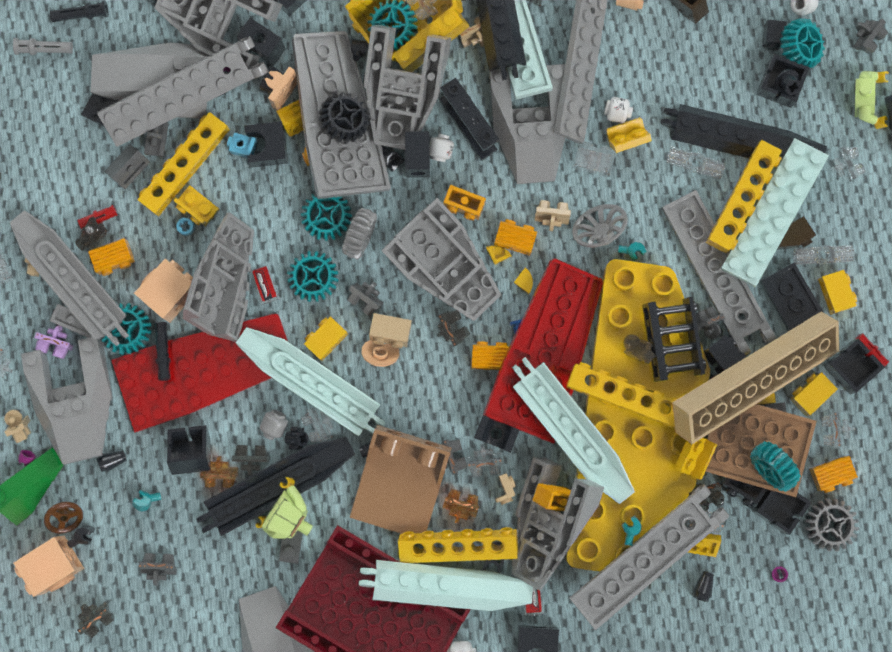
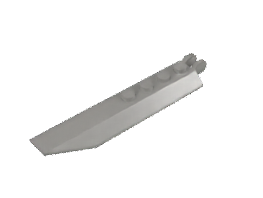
[10,210,129,346]

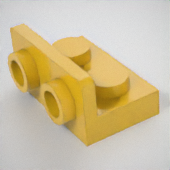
[276,100,303,137]
[606,117,652,153]
[173,185,220,227]
[674,437,717,480]
[687,534,721,557]

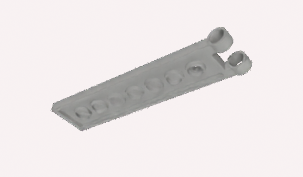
[554,0,607,144]
[97,36,268,147]
[661,190,776,355]
[569,484,729,630]

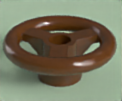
[44,502,83,534]

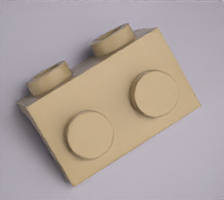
[495,473,516,505]

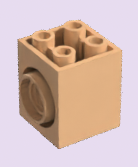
[134,259,193,323]
[13,536,84,597]

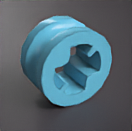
[176,218,195,236]

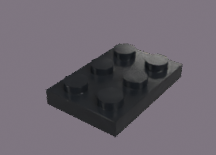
[760,262,823,331]

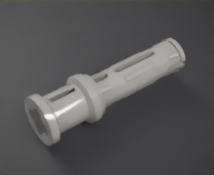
[13,38,73,55]

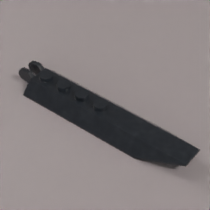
[476,0,527,81]
[661,104,827,166]
[196,437,355,536]

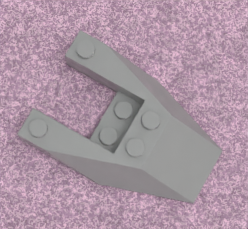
[154,0,282,69]
[364,25,451,150]
[489,64,565,184]
[21,337,112,465]
[511,457,605,590]

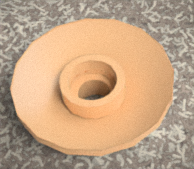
[361,340,399,367]

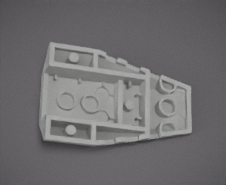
[91,43,208,119]
[381,198,501,321]
[183,212,254,342]
[239,586,314,652]

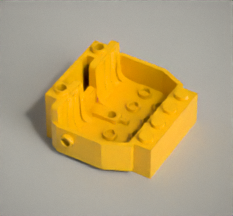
[345,0,470,72]

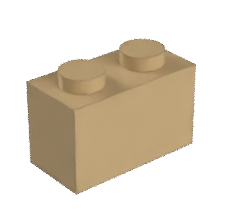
[369,313,412,348]

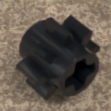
[285,427,309,450]

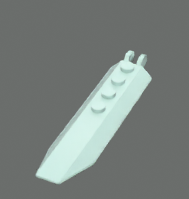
[236,328,386,436]
[512,357,635,504]
[359,560,533,611]

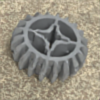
[342,208,377,260]
[805,499,859,551]

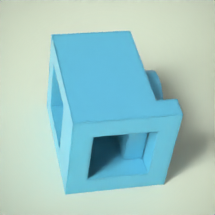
[227,132,258,158]

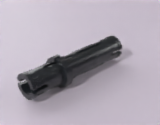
[155,322,171,381]

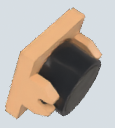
[259,67,297,110]

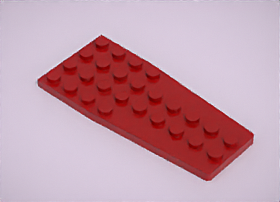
[483,259,603,444]
[111,314,288,433]

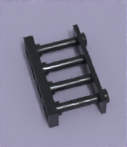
[440,78,499,161]
[642,297,706,382]

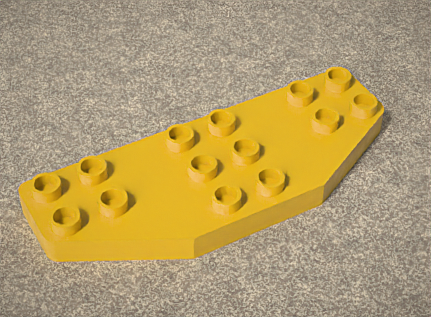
[565,259,710,572]

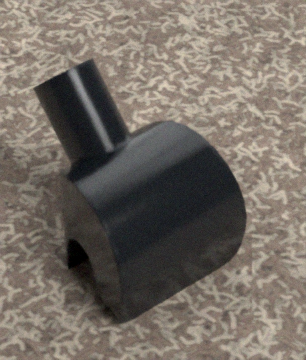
[351,39,369,61]
[382,145,405,172]
[67,525,95,548]

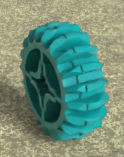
[367,0,418,51]
[780,18,825,69]
[301,194,352,241]
[287,251,339,302]
[101,303,152,355]
[750,441,801,492]

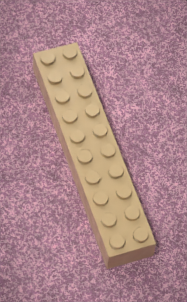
[673,311,839,444]

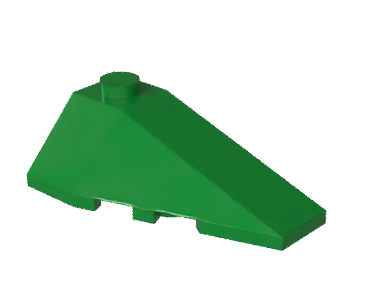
[0,448,64,526]

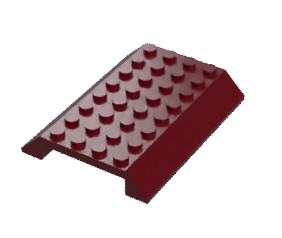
[275,525,471,652]

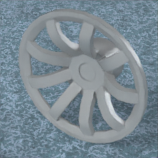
[572,204,628,248]

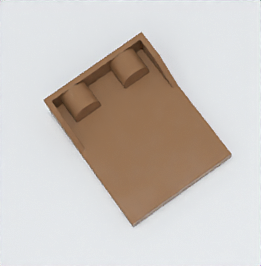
[705,404,817,497]
[350,425,452,534]

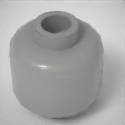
[260,410,288,440]

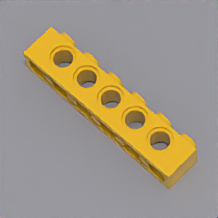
[137,112,230,217]
[706,140,782,253]
[566,362,678,429]
[398,527,518,563]

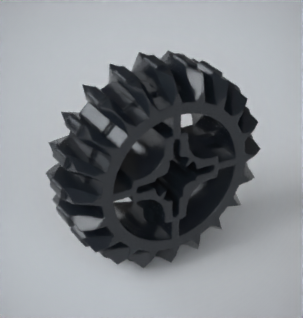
[318,92,370,144]

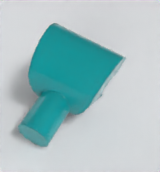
[618,242,647,261]
[132,490,162,512]
[622,515,641,546]

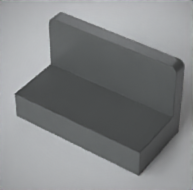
[105,144,150,189]

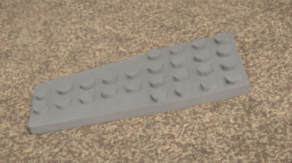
[292,31,391,199]

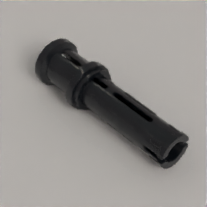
[50,0,109,22]

